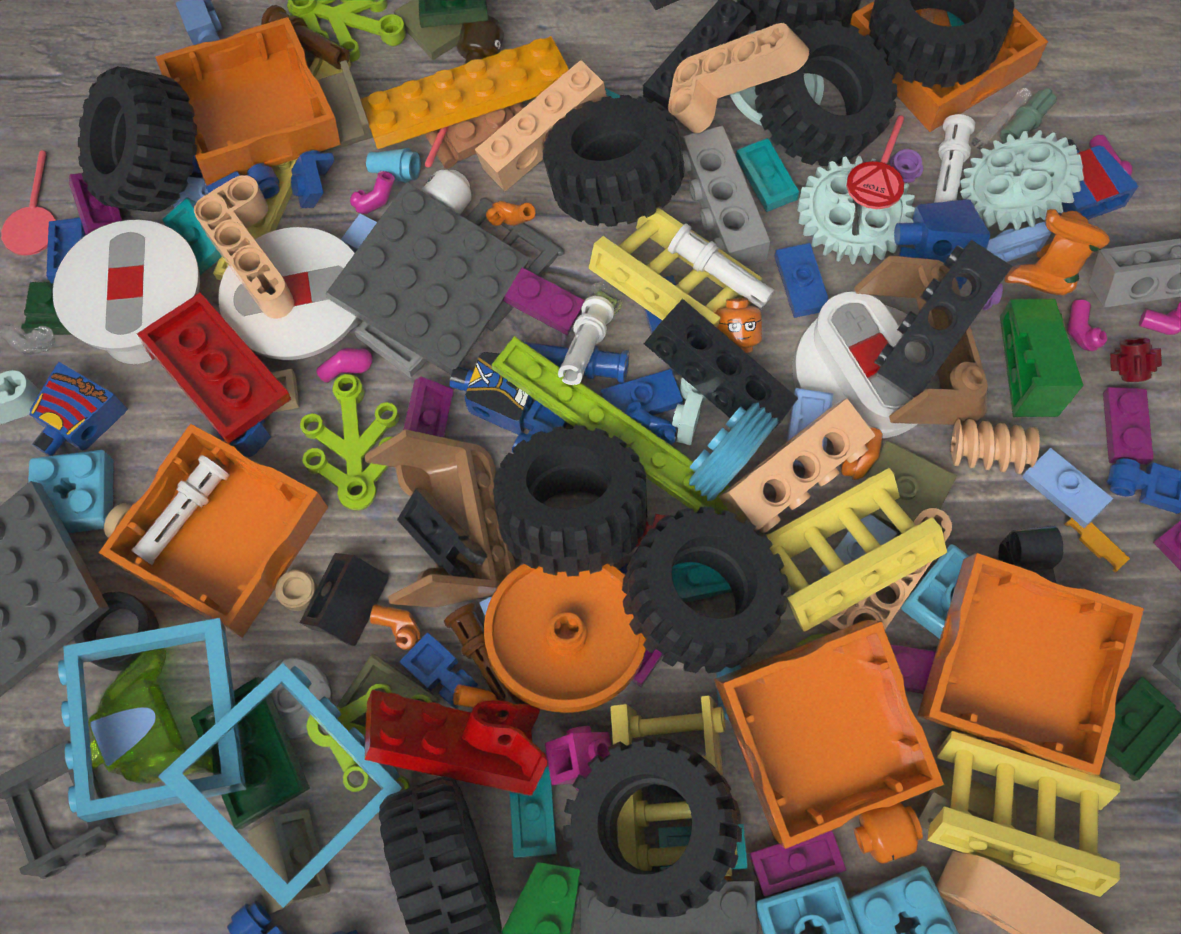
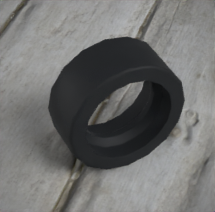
[74,591,159,671]

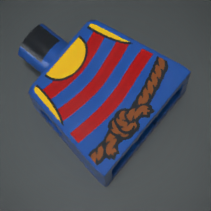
[29,362,128,456]

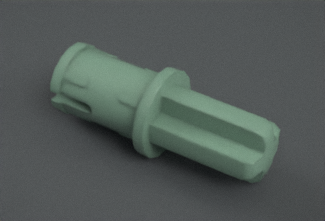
[1000,88,1057,143]

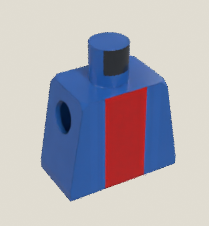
[1059,139,1139,220]

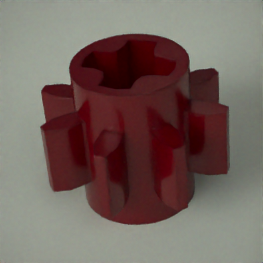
[1110,337,1162,382]

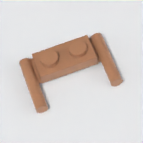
[424,102,524,169]

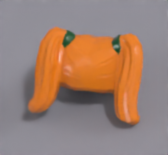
[1005,209,1110,295]

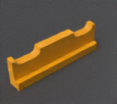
[1064,518,1130,572]

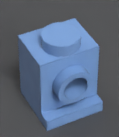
[175,0,223,45]

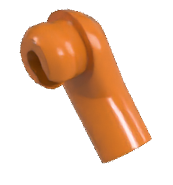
[486,201,536,226]
[840,428,883,480]
[370,604,421,650]
[453,684,503,717]

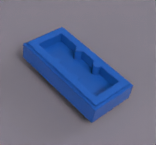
[46,218,86,284]
[774,243,829,318]
[600,369,683,415]

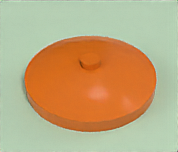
[484,564,646,713]

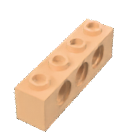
[475,60,607,191]
[718,399,876,534]

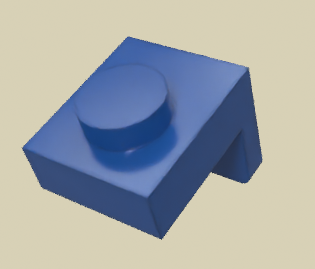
[291,150,335,209]

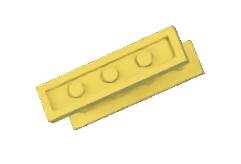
[588,208,762,328]
[766,468,947,632]
[611,696,738,876]
[927,731,1120,897]

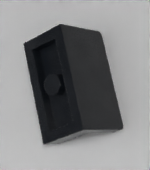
[299,553,389,646]

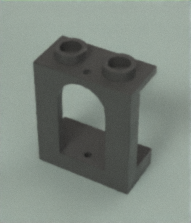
[0,740,118,879]

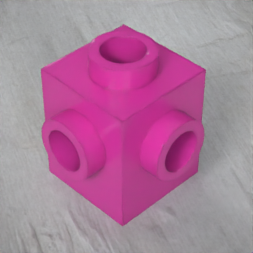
[545,726,611,791]

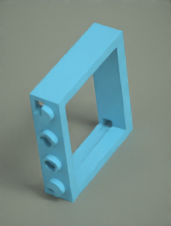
[58,618,246,822]
[158,663,402,908]

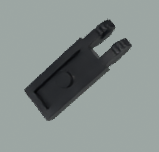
[397,488,488,578]

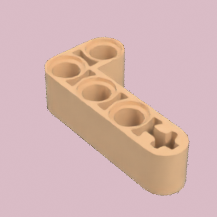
[668,23,809,133]
[194,175,294,319]
[821,508,952,632]
[936,851,1103,934]

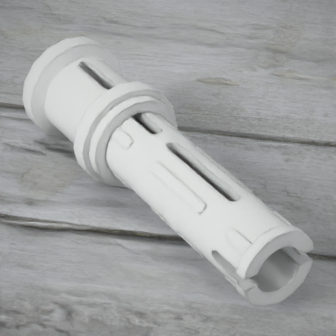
[934,114,975,203]
[668,224,775,309]
[558,296,614,385]
[131,455,230,565]

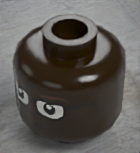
[457,15,504,64]

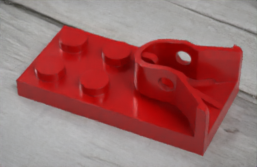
[136,292,291,444]
[364,690,547,796]

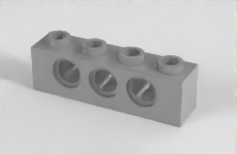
[682,125,770,266]
[1089,238,1181,307]

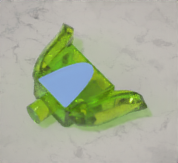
[88,648,213,785]

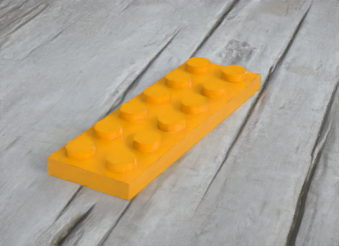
[360,36,569,149]

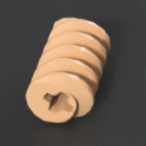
[951,418,1040,474]

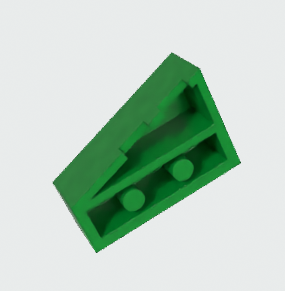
[1000,299,1084,417]
[502,862,581,934]

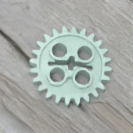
[960,130,1084,231]
[797,156,915,264]

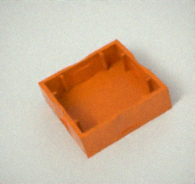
[850,1,1048,132]
[155,17,341,186]
[98,424,328,638]
[917,553,1144,775]
[714,620,944,849]

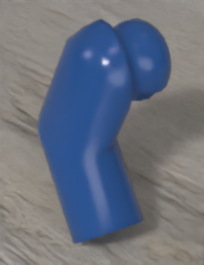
[625,402,676,445]

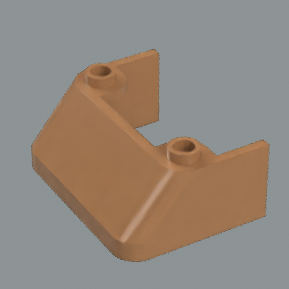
[854,256,988,425]
[365,429,516,607]

